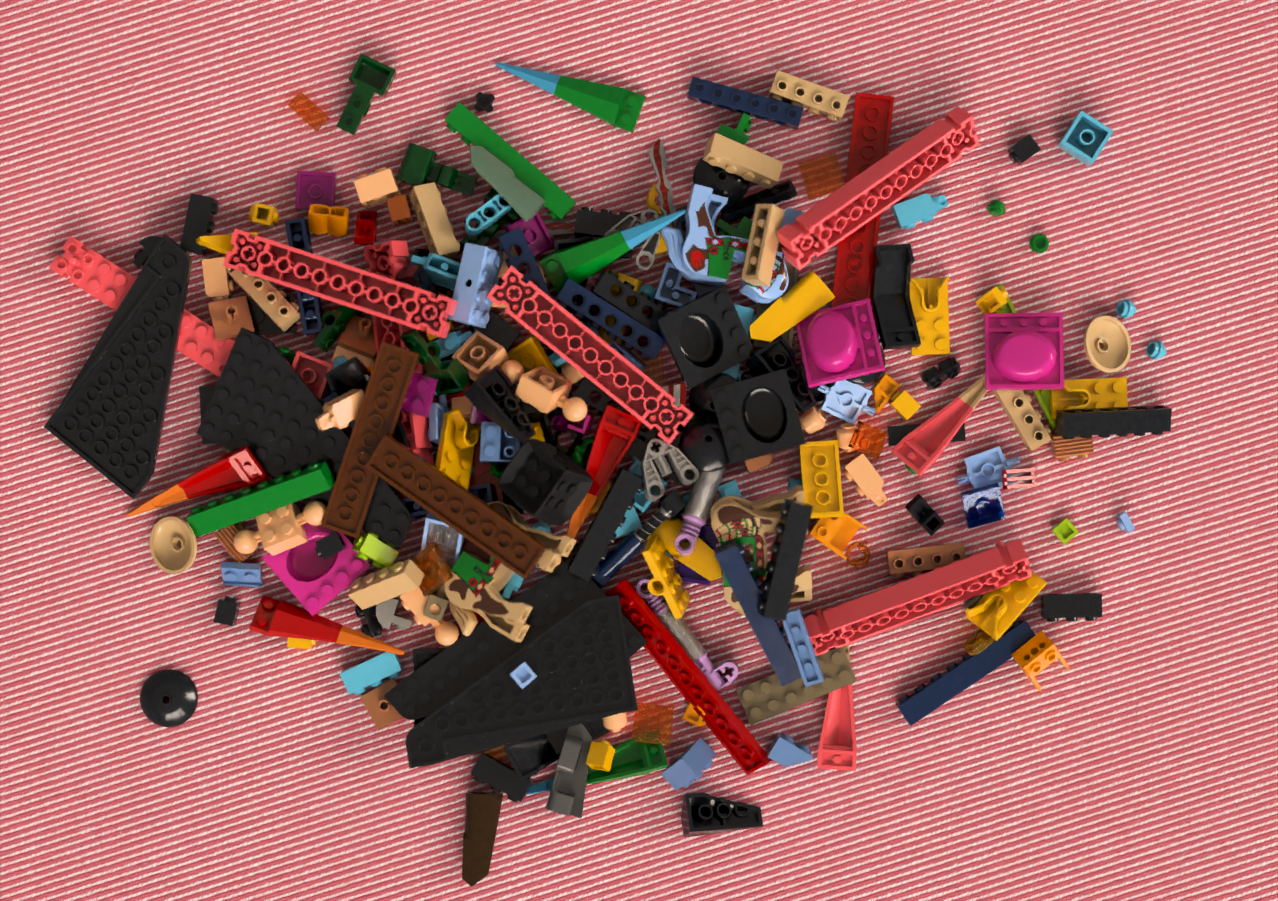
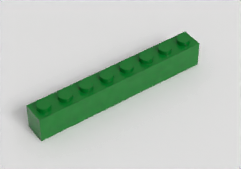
[445,102,576,221]
[186,461,336,538]

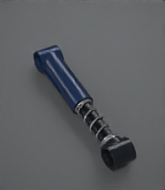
[591,490,687,589]

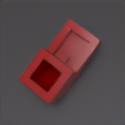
[354,211,377,246]

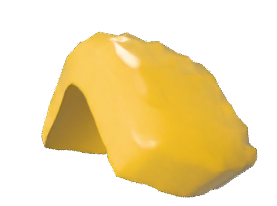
[646,183,663,215]

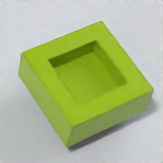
[1051,518,1079,545]

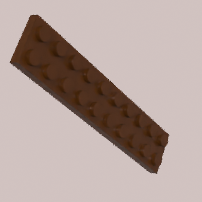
[321,341,420,539]
[365,434,548,580]

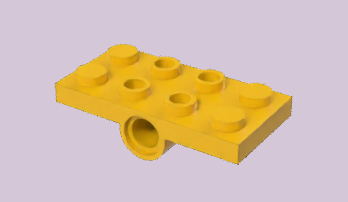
[642,535,690,619]

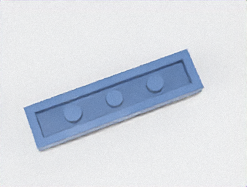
[782,608,824,687]

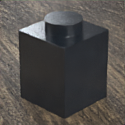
[1008,134,1041,165]
[314,531,347,559]
[214,596,241,626]

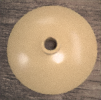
[1084,316,1131,373]
[150,516,197,574]

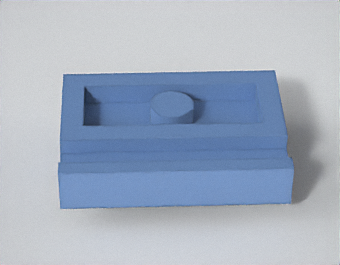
[221,562,263,587]

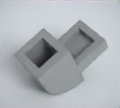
[376,597,414,630]

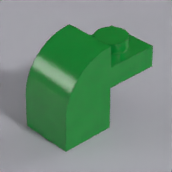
[717,113,752,145]
[715,216,753,240]

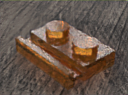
[848,421,888,460]

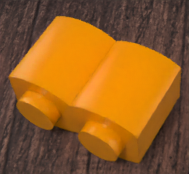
[308,204,349,237]

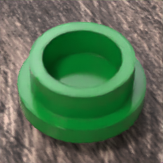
[986,200,1006,217]
[1029,234,1049,253]

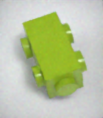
[352,532,399,570]

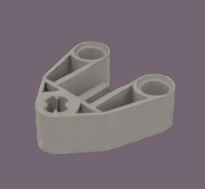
[604,209,661,271]
[640,438,699,502]

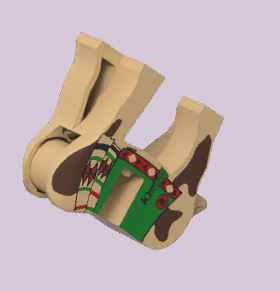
[711,485,813,616]
[445,501,577,643]

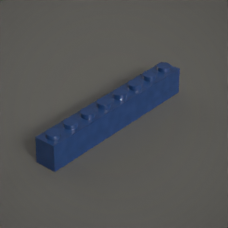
[714,539,802,687]
[896,619,1035,726]

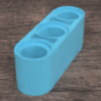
[465,194,512,236]

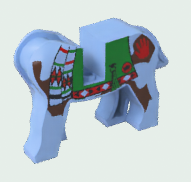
[661,184,804,304]

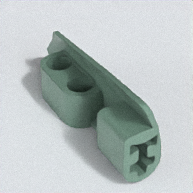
[469,146,546,221]

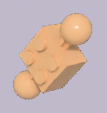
[501,360,587,422]
[233,501,327,556]
[392,563,459,646]

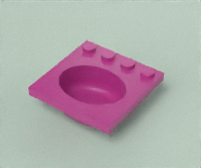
[796,298,885,388]
[984,312,1064,390]
[262,523,372,616]

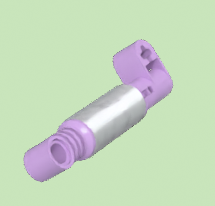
[675,437,725,556]
[636,578,738,691]

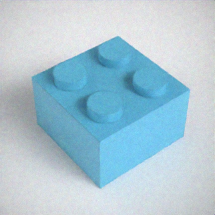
[1057,110,1114,167]

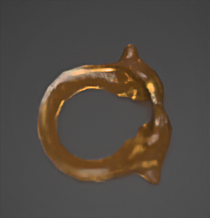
[846,541,870,570]

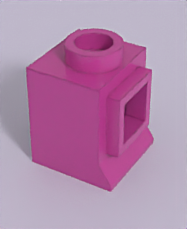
[567,411,594,434]

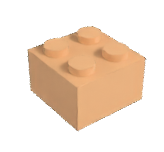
[354,167,400,208]
[451,330,510,381]

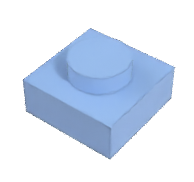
[1116,512,1135,533]
[510,662,537,689]

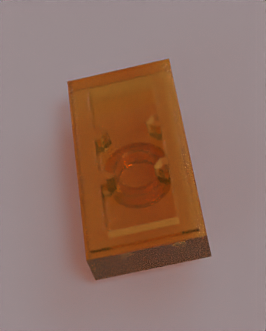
[288,91,329,132]

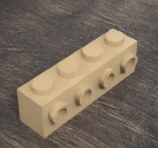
[769,71,850,122]
[702,133,783,189]
[409,182,460,259]
[741,204,785,286]
[230,268,301,332]
[992,390,1052,452]
[348,559,424,610]

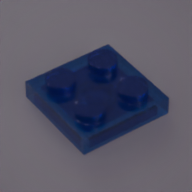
[960,483,1006,529]

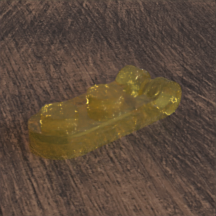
[964,623,1013,655]

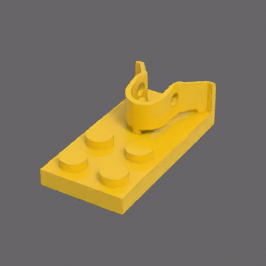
[909,276,950,356]
[1050,377,1128,419]
[435,408,482,490]
[798,440,844,518]
[965,571,1046,641]

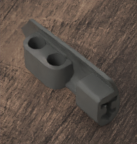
[546,723,592,818]

